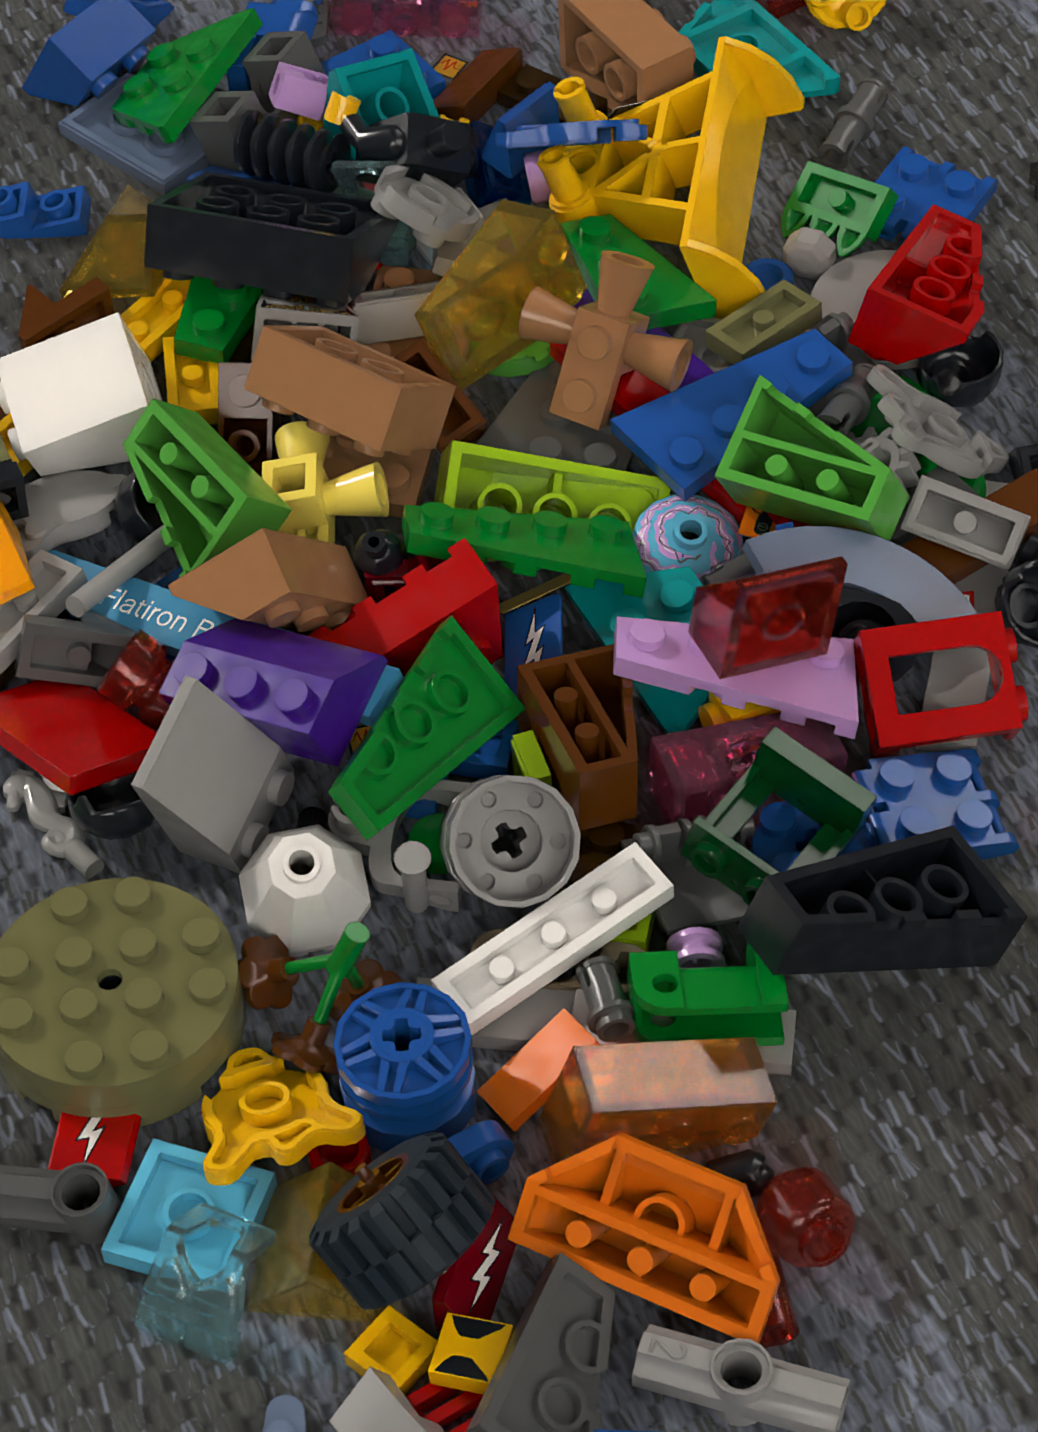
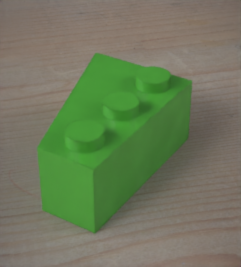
[714,374,909,541]
[122,398,292,578]

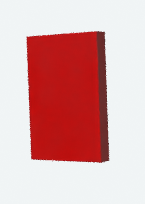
[0,680,157,796]

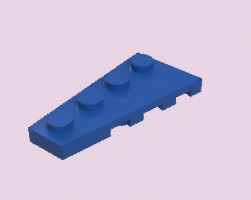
[610,329,853,501]

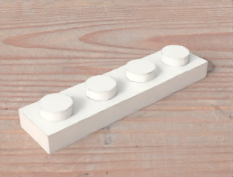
[431,842,674,1035]

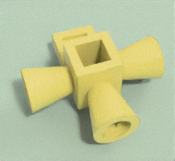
[262,421,389,544]

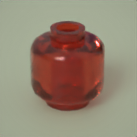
[756,1167,856,1268]

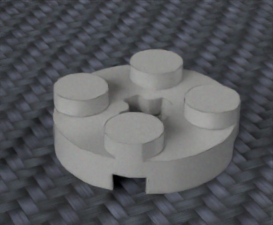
[370,165,478,249]

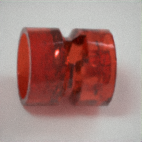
[97,629,175,732]

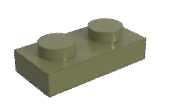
[705,280,822,365]

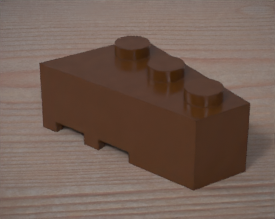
[517,644,638,831]

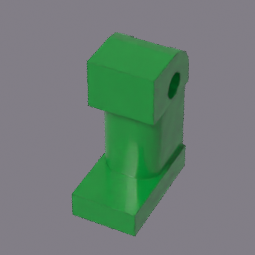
[626,941,789,1050]

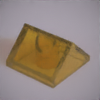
[247,1161,384,1323]

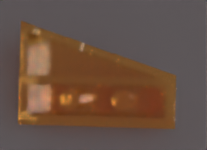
[538,1037,777,1165]

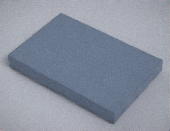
[58,71,210,195]

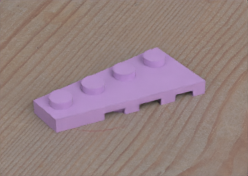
[613,616,859,740]

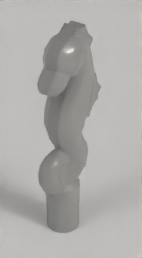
[3,768,105,880]

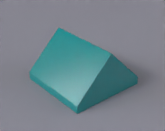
[323,48,440,160]

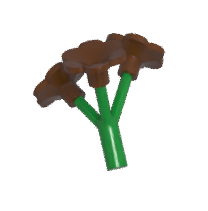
[238,922,402,1075]

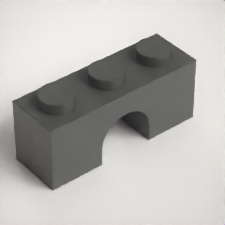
[189,31,326,171]

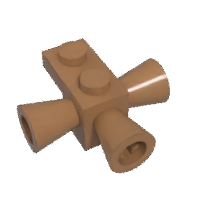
[518,250,693,430]

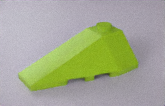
[434,440,671,562]

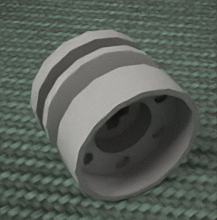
[439,775,581,908]

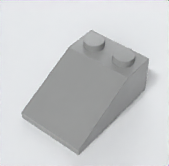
[131,675,295,874]

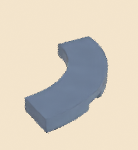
[742,526,978,623]

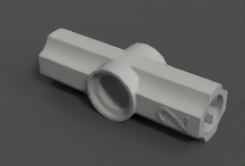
[632,1324,851,1432]

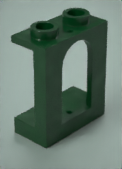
[681,727,877,906]

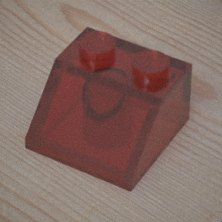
[688,556,848,679]

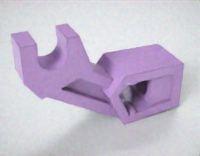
[268,62,328,121]

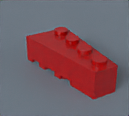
[307,538,503,677]

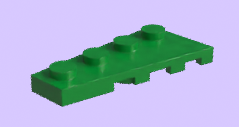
[401,502,647,598]
[328,615,526,841]

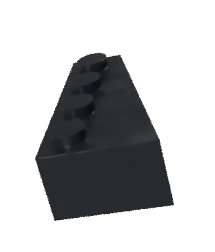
[737,825,1028,975]

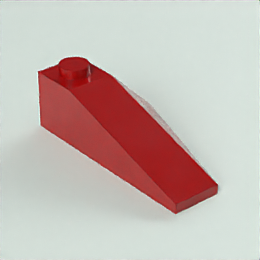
[848,204,984,365]

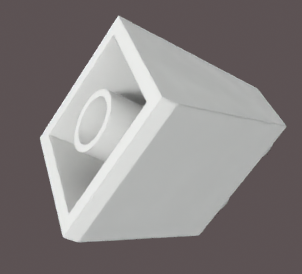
[0,312,163,476]

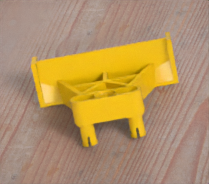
[537,36,805,319]

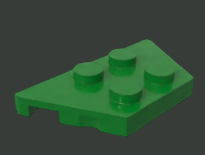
[111,8,263,144]

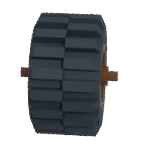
[308,1132,496,1310]

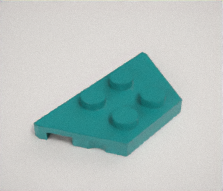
[678,0,840,98]
[565,566,735,749]

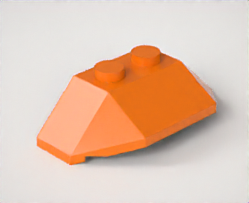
[508,1133,781,1343]

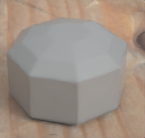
[783,227,836,280]

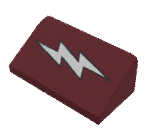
[432,1192,517,1331]

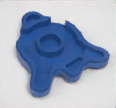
[495,119,648,150]

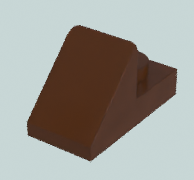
[18,277,115,349]

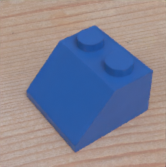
[22,0,156,106]

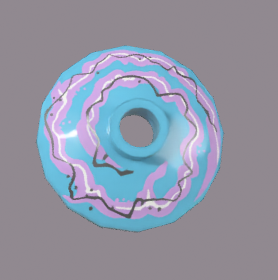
[632,495,743,579]

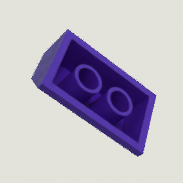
[158,618,388,767]

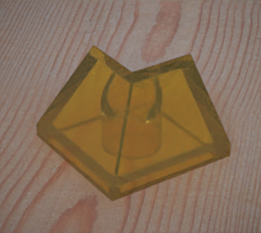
[59,184,166,298]

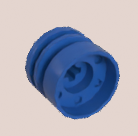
[333,982,477,1152]

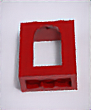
[854,611,1028,759]

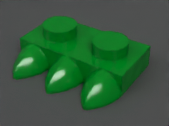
[781,161,899,258]

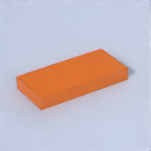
[476,1008,603,1132]

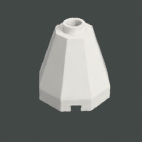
[239,824,371,957]

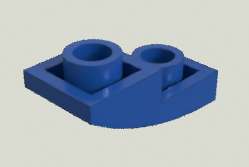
[0,181,91,239]

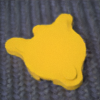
[201,1047,366,1186]

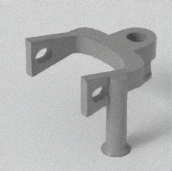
[328,780,471,913]

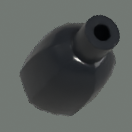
[353,529,410,591]

